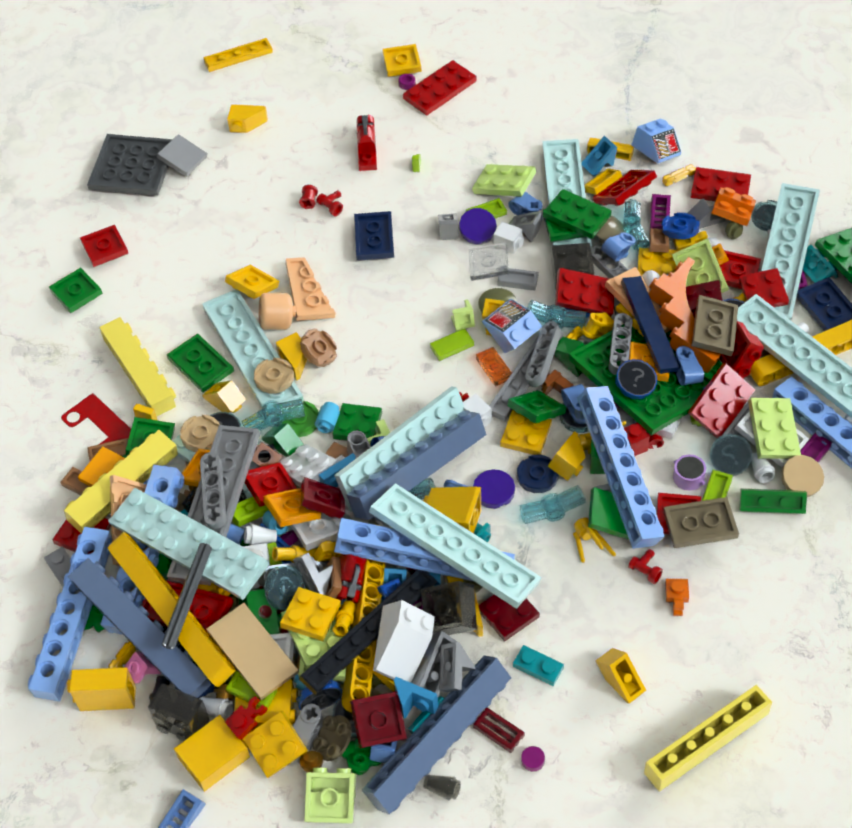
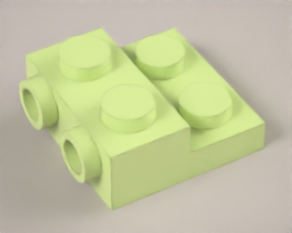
[304,768,356,823]

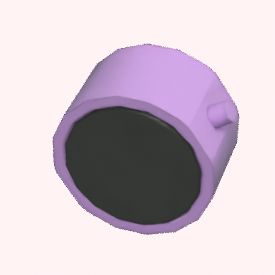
[673,454,706,491]

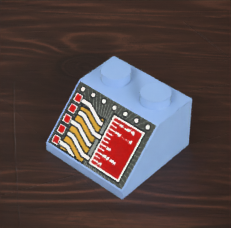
[631,118,681,164]
[482,299,542,353]

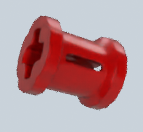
[299,185,318,209]

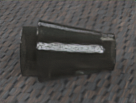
[423,774,461,800]

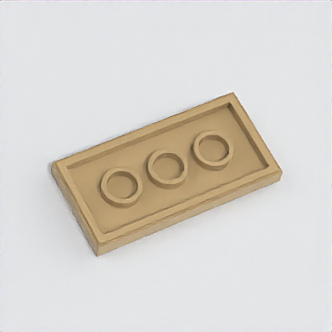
[206,603,299,700]

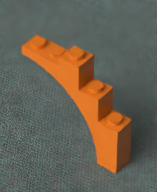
[649,257,722,373]

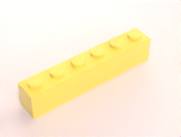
[99,317,176,417]
[64,430,178,534]
[644,684,772,792]

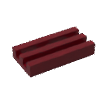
[473,707,525,753]

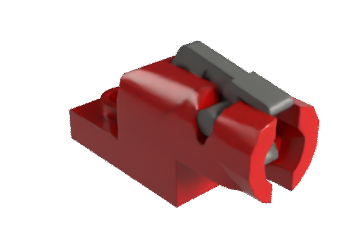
[356,115,377,171]
[336,554,367,604]

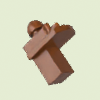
[541,370,574,395]

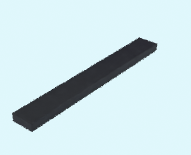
[299,570,437,695]

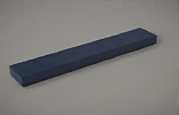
[621,276,680,374]

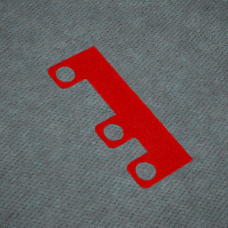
[61,393,131,445]

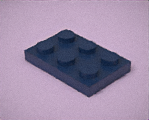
[354,211,394,260]
[797,277,852,331]

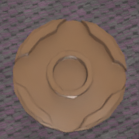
[300,328,337,367]

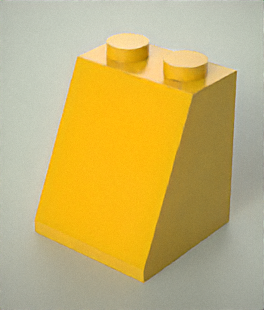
[424,486,482,534]

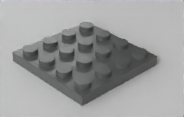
[87,134,173,196]

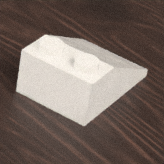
[373,600,435,683]

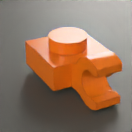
[665,578,689,616]

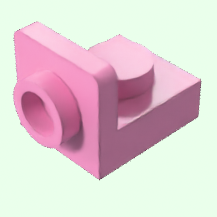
[125,652,161,683]

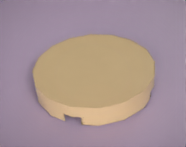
[254,358,294,394]
[180,415,220,452]
[781,455,824,497]

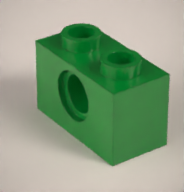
[247,587,282,634]

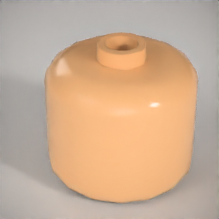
[259,293,296,330]

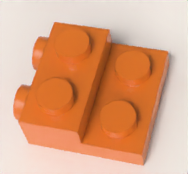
[711,187,756,226]

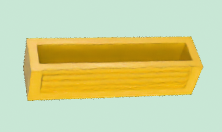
[587,137,634,161]

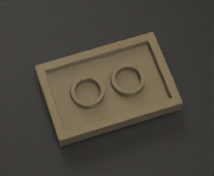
[691,295,738,356]
[663,497,739,548]

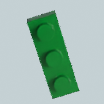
[739,488,807,514]

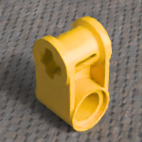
[581,312,614,339]

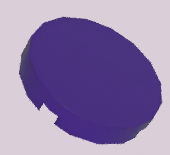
[459,208,497,244]
[473,469,515,509]

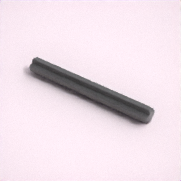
[161,543,212,650]

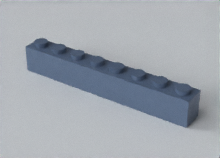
[347,410,487,520]
[68,558,212,704]
[362,655,511,815]

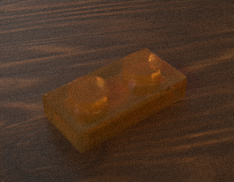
[476,347,512,387]

